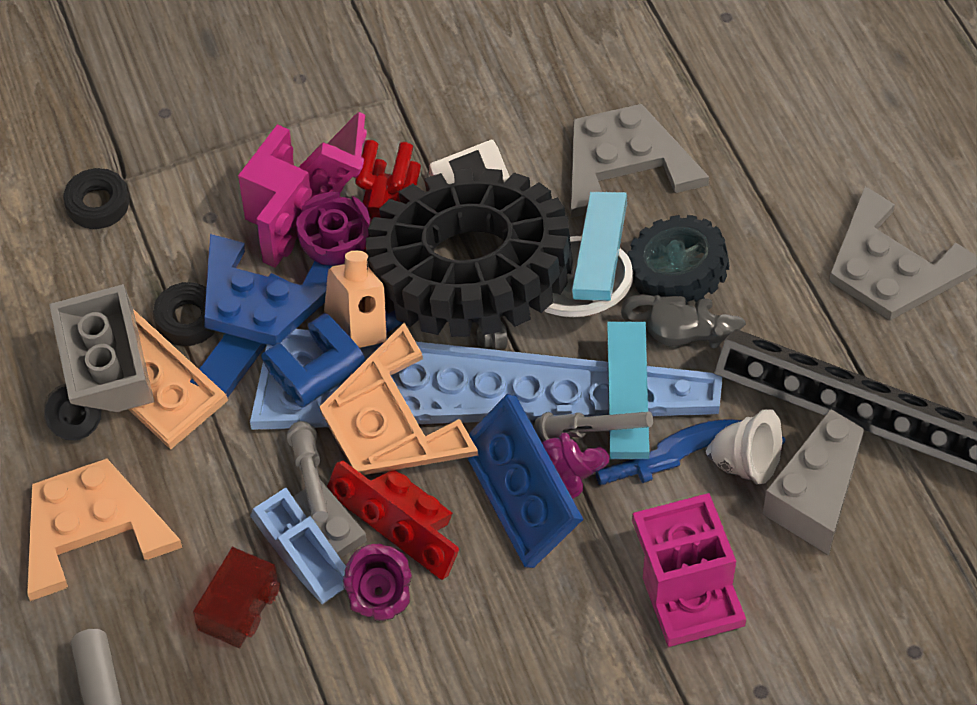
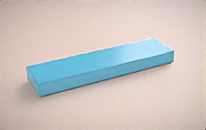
[572,192,627,301]
[607,322,650,459]

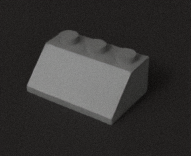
[49,284,154,412]

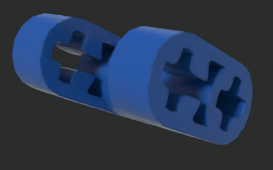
[261,313,366,407]

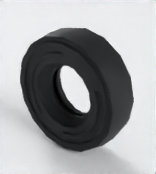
[63,168,130,229]
[153,282,215,346]

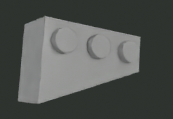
[762,409,864,555]

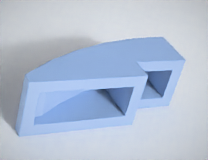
[250,488,346,604]

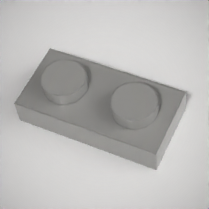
[293,480,367,558]

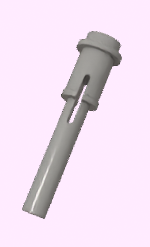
[534,412,653,441]
[286,421,328,522]

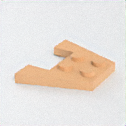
[320,323,478,475]
[27,459,182,601]

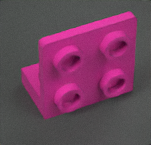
[298,112,367,198]

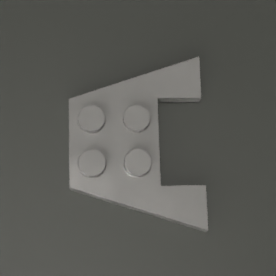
[571,104,709,218]
[829,186,977,320]

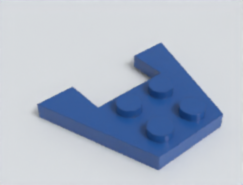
[205,234,332,346]

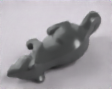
[621,295,746,349]

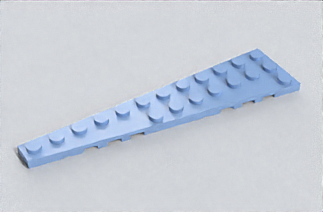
[250,329,722,430]

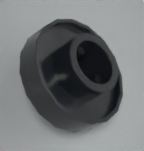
[43,384,102,440]

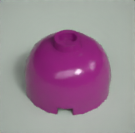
[296,191,370,266]

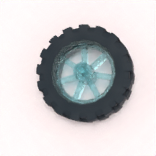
[627,215,730,305]

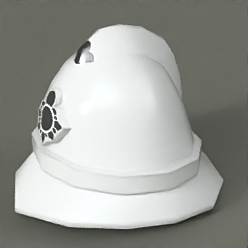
[706,409,783,484]

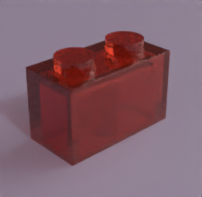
[193,546,280,649]

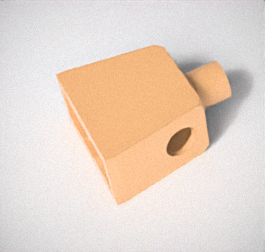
[324,251,386,348]

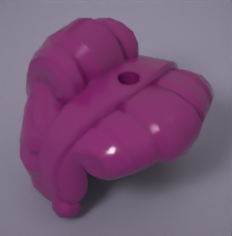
[542,433,609,499]
[343,544,412,621]

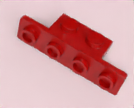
[327,460,459,580]

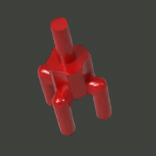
[355,140,421,254]

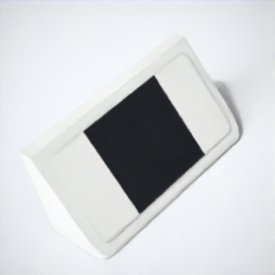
[429,140,510,184]

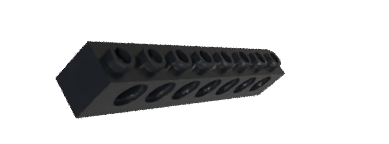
[714,329,977,473]

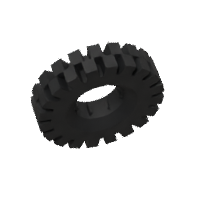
[366,168,573,337]

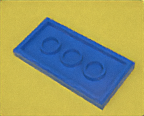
[467,394,584,568]

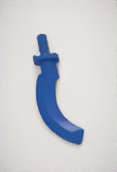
[595,419,786,486]

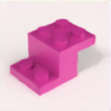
[238,124,312,268]
[632,493,746,647]

